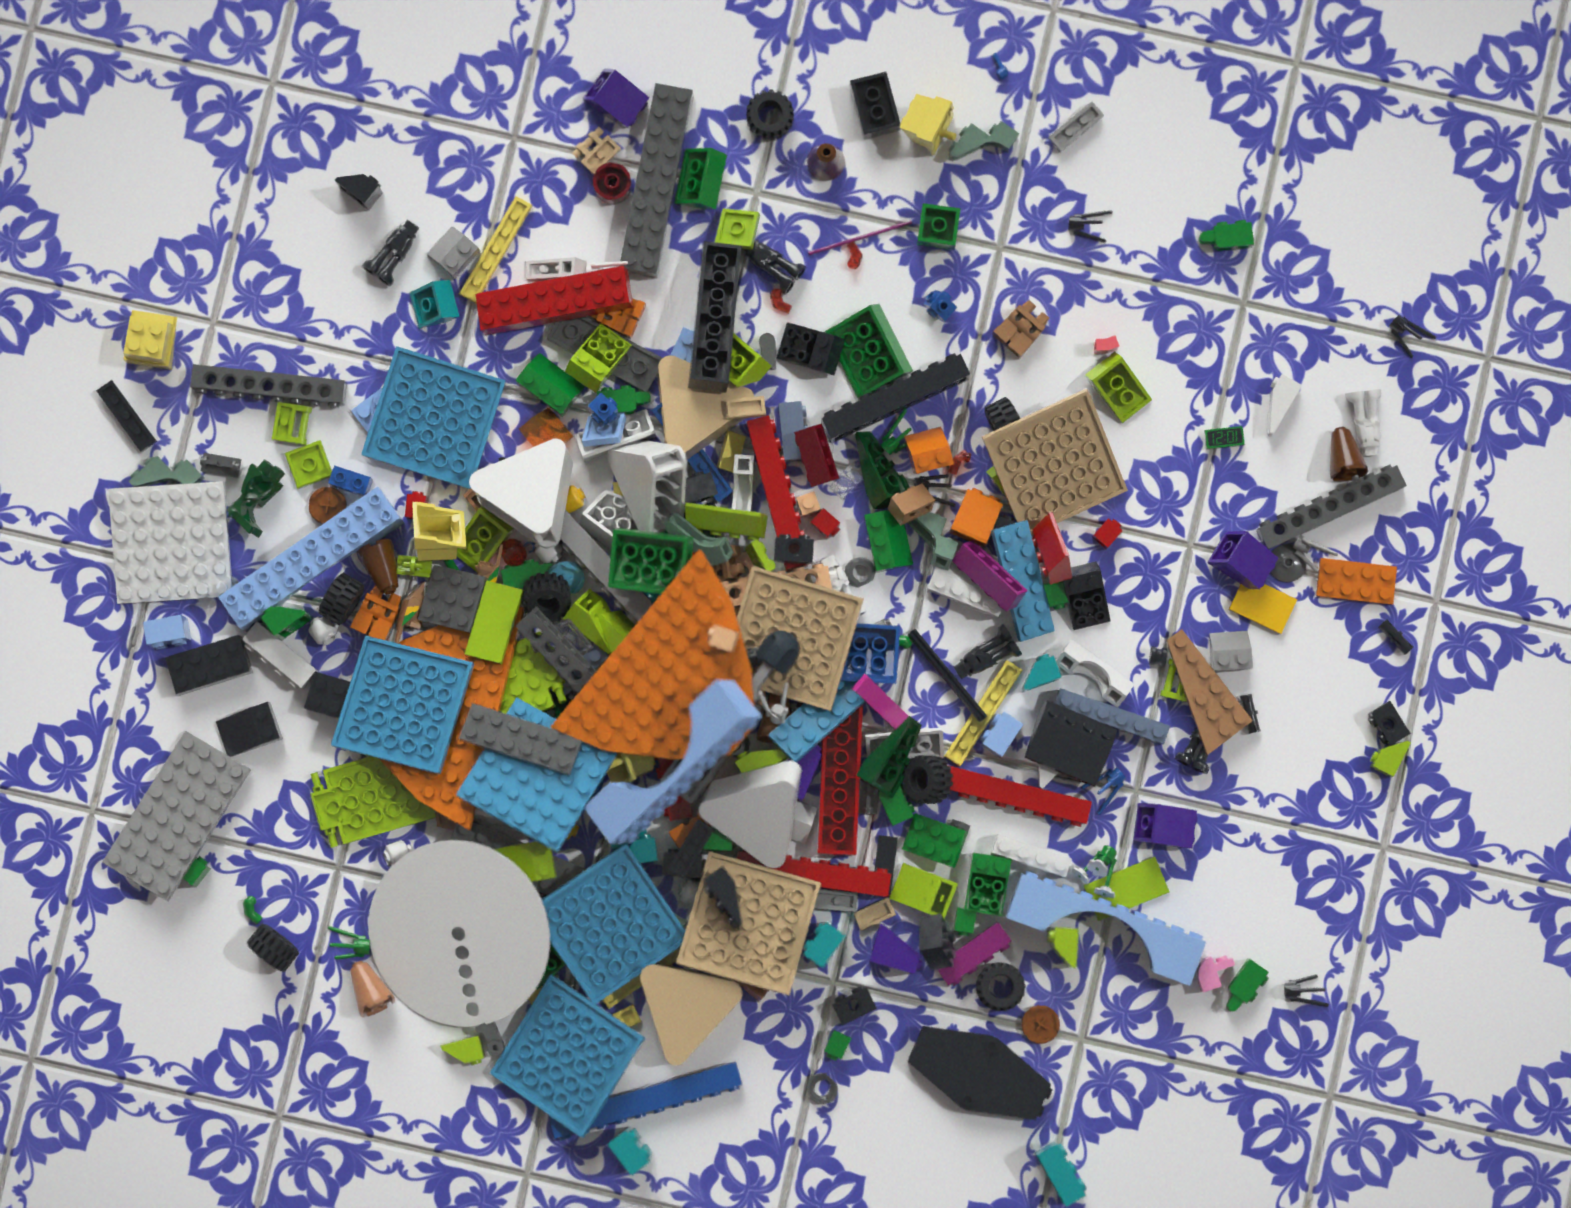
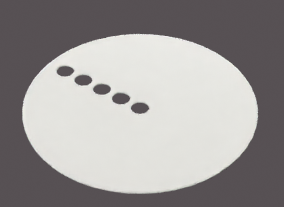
[368,840,550,1027]

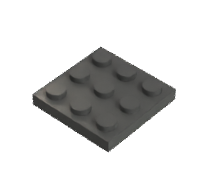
[418,565,488,633]

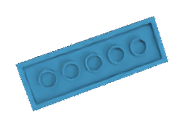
[991,520,1055,642]
[768,680,880,763]

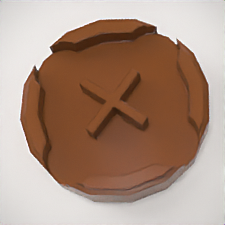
[309,487,347,524]
[1021,1005,1060,1044]

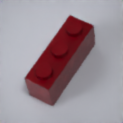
[794,424,839,487]

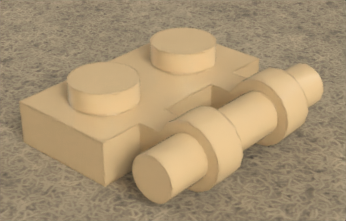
[572,127,621,175]

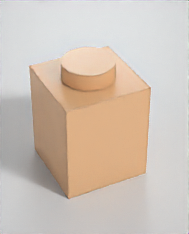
[796,491,821,518]
[708,625,740,652]

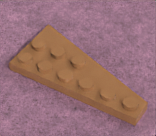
[1166,629,1253,756]

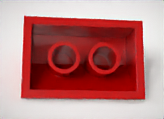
[1032,512,1072,584]

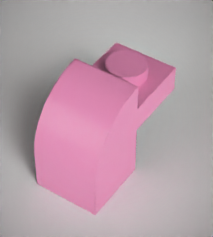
[1196,955,1235,992]

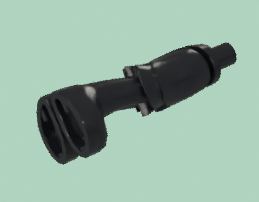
[362,220,419,287]
[741,240,806,295]
[953,624,1022,679]
[1174,726,1210,774]

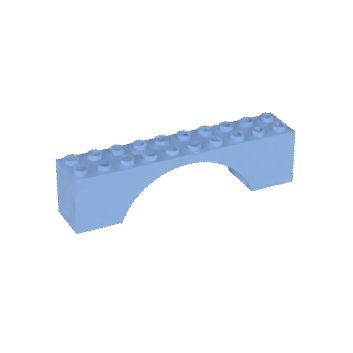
[218,486,405,632]
[584,680,761,844]
[1005,870,1206,986]

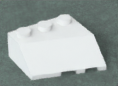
[579,490,638,549]

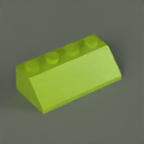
[685,503,768,541]

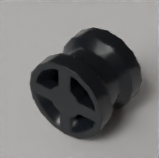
[1149,646,1167,667]

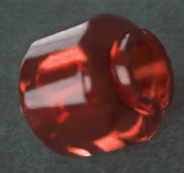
[501,538,527,567]

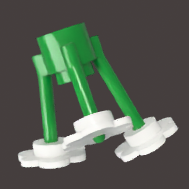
[1072,845,1117,898]

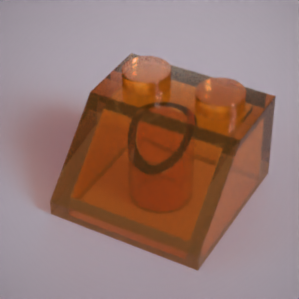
[519,407,574,447]

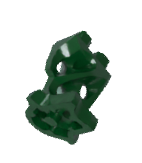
[227,459,285,538]

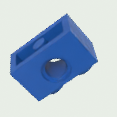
[328,465,373,496]

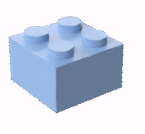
[143,615,191,650]
[980,712,1023,758]

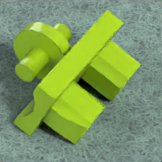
[397,555,433,578]

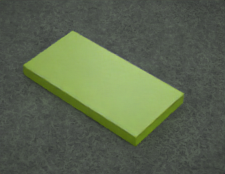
[465,580,524,664]
[1083,856,1170,921]

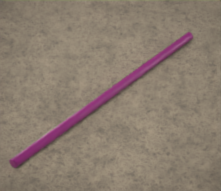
[808,220,912,255]

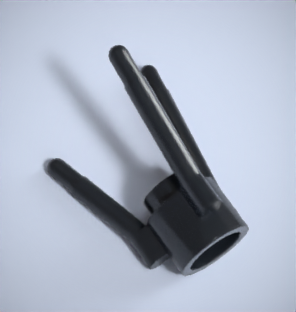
[1069,210,1113,243]
[1389,315,1436,358]
[914,474,956,507]
[1284,974,1329,1007]

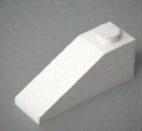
[526,257,587,280]
[1268,374,1302,437]

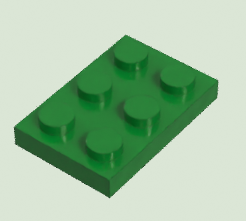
[902,813,968,868]

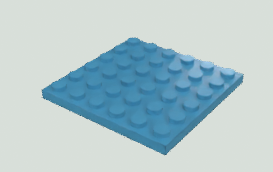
[361,346,506,489]
[331,635,474,775]
[456,698,617,853]
[542,843,686,1004]
[490,975,645,1138]

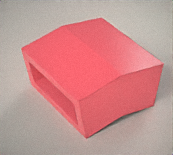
[1094,335,1119,354]

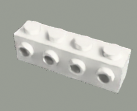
[242,622,318,689]

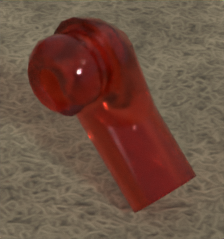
[846,241,863,269]
[770,288,792,314]
[948,450,972,475]

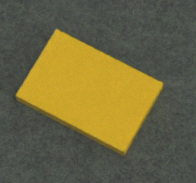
[1228,584,1297,634]

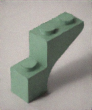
[948,121,1019,161]
[128,456,205,487]
[907,512,959,570]
[664,513,734,566]

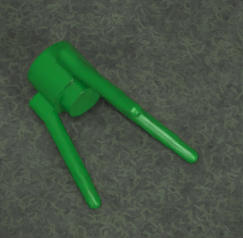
[880,409,912,456]
[328,926,370,960]

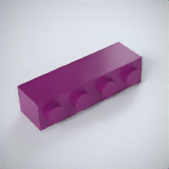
[952,540,1028,611]
[936,922,1012,986]

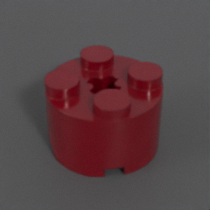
[593,162,632,205]

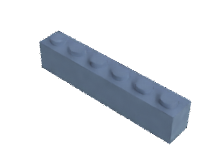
[1054,688,1170,745]

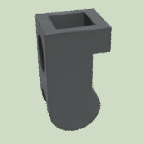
[759,333,776,370]
[475,1022,505,1056]

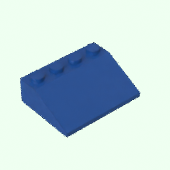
[841,623,900,684]

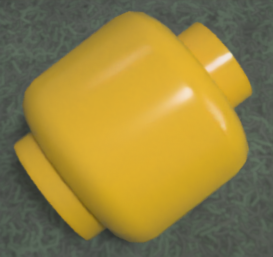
[565,485,586,514]

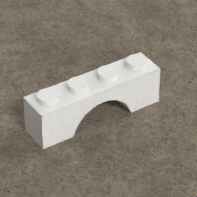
[732,454,756,511]
[1056,639,1134,708]
[991,834,1072,878]

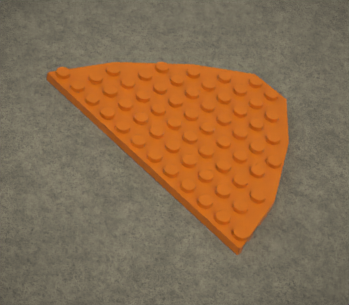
[551,549,755,759]
[380,607,524,830]

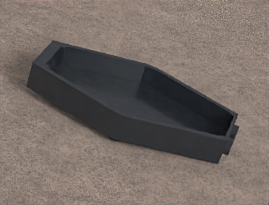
[907,1026,1053,1120]

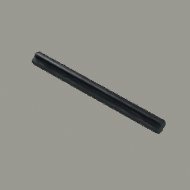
[908,629,987,722]

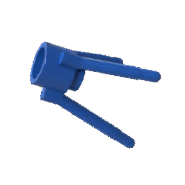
[1081,768,1126,815]

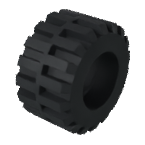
[746,89,794,141]
[985,397,1020,431]
[319,572,364,626]
[522,572,571,623]
[902,755,953,804]
[246,924,299,972]
[976,962,1026,1011]

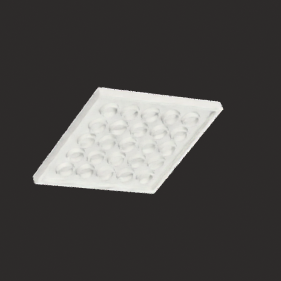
[108,481,233,604]

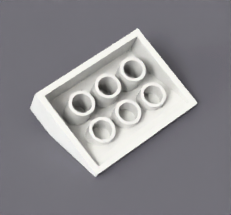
[927,537,1002,619]

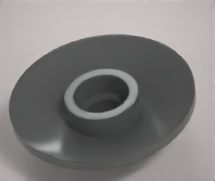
[1271,544,1307,582]

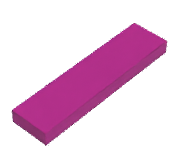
[852,674,908,730]

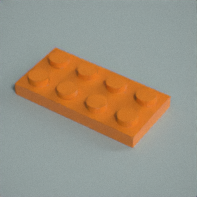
[1316,558,1397,605]

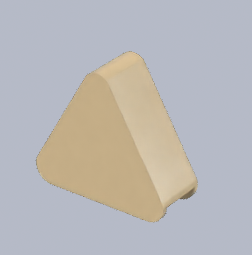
[658,355,754,460]
[640,963,742,1066]

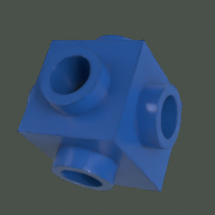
[923,290,957,321]
[588,393,618,426]

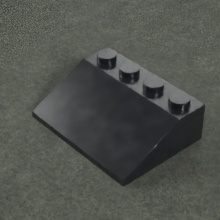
[1024,700,1118,787]

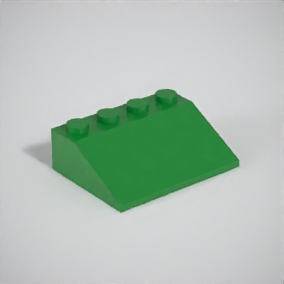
[825,304,913,398]
[608,528,694,594]

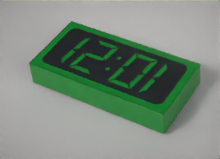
[1204,426,1245,450]

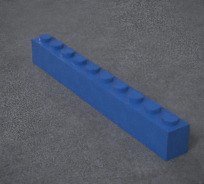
[549,1062,743,1141]

